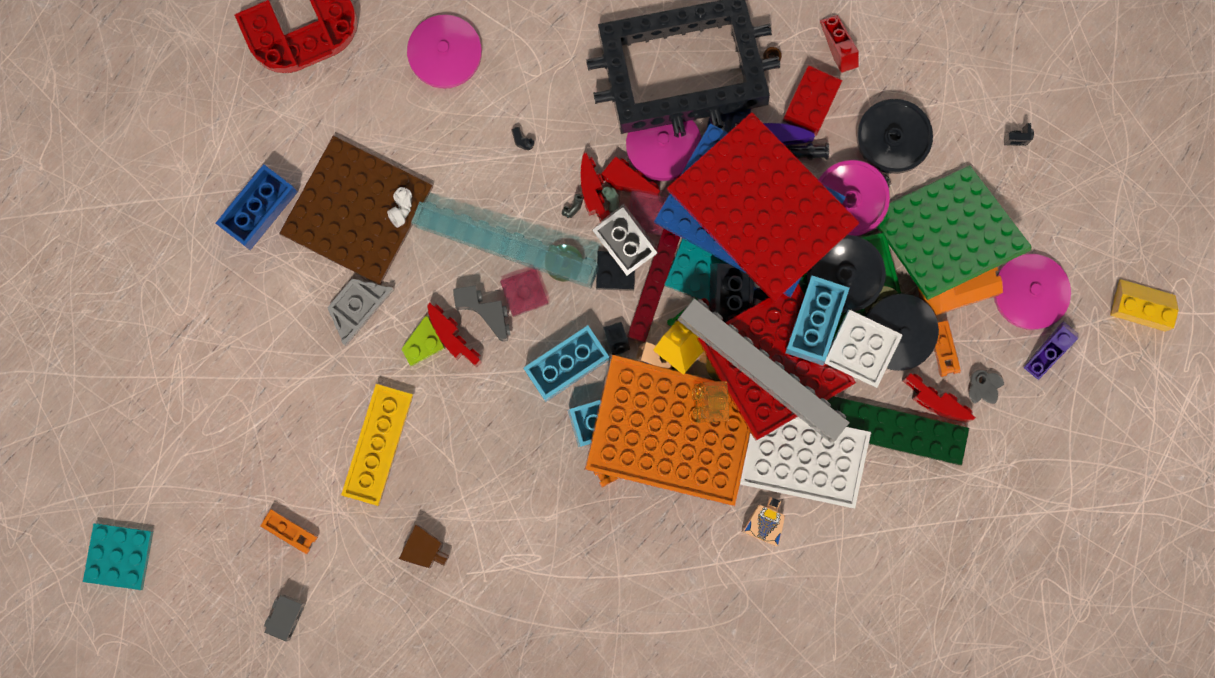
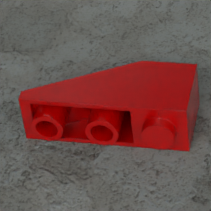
[820,15,859,73]
[601,156,660,198]

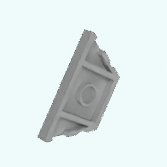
[327,279,394,346]

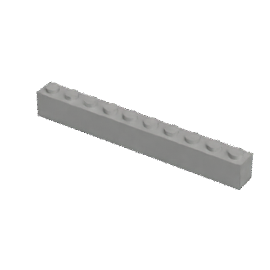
[677,299,849,443]

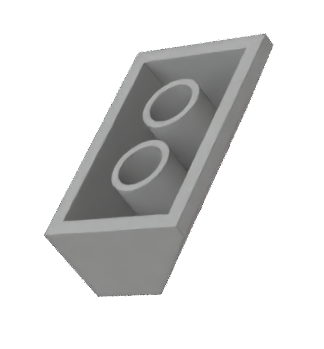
[592,204,658,275]

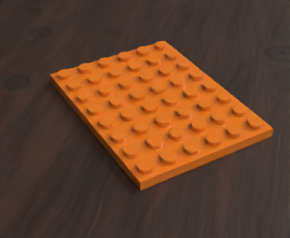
[584,355,750,506]

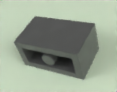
[264,595,306,642]

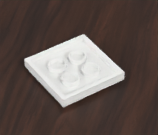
[825,310,902,388]

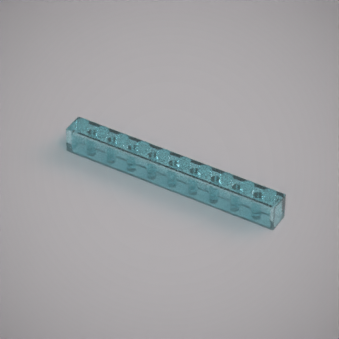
[411,201,599,289]

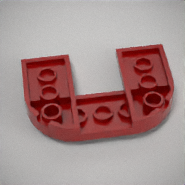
[234,0,357,73]

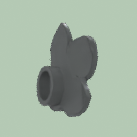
[969,370,1004,404]

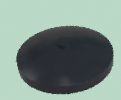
[856,99,933,174]
[807,235,886,313]
[865,293,939,371]

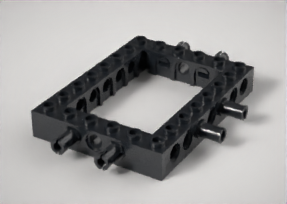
[586,0,780,138]

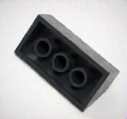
[709,263,754,323]

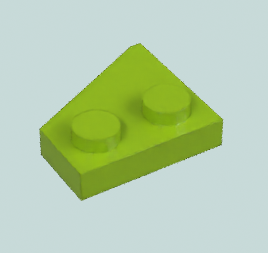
[401,316,445,367]

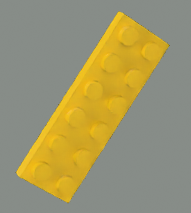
[341,384,414,506]

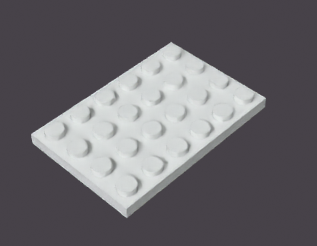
[740,417,871,509]

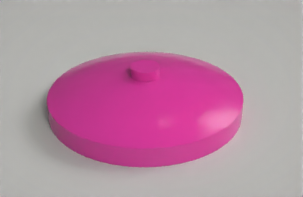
[407,15,482,89]
[626,120,701,181]
[818,160,890,236]
[994,254,1071,330]

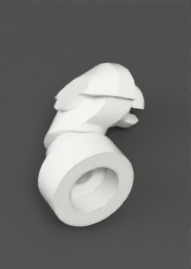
[387,187,412,228]

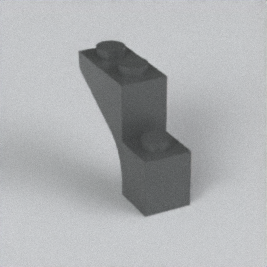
[453,285,511,342]

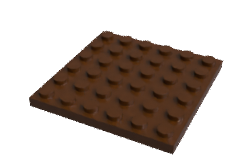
[279,135,433,285]

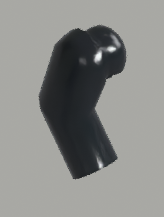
[511,127,535,150]

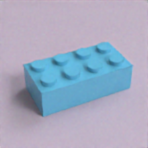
[786,276,849,365]
[523,325,610,402]

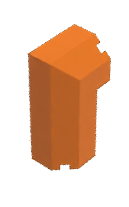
[918,267,1003,316]

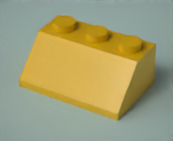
[1110,279,1179,332]
[653,321,704,375]

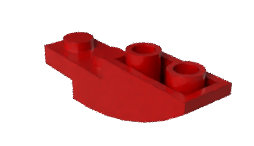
[580,153,610,222]
[427,303,482,368]
[902,373,976,422]

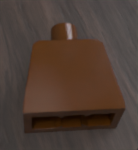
[399,525,450,568]

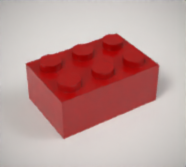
[782,65,843,136]

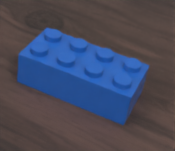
[215,164,298,251]

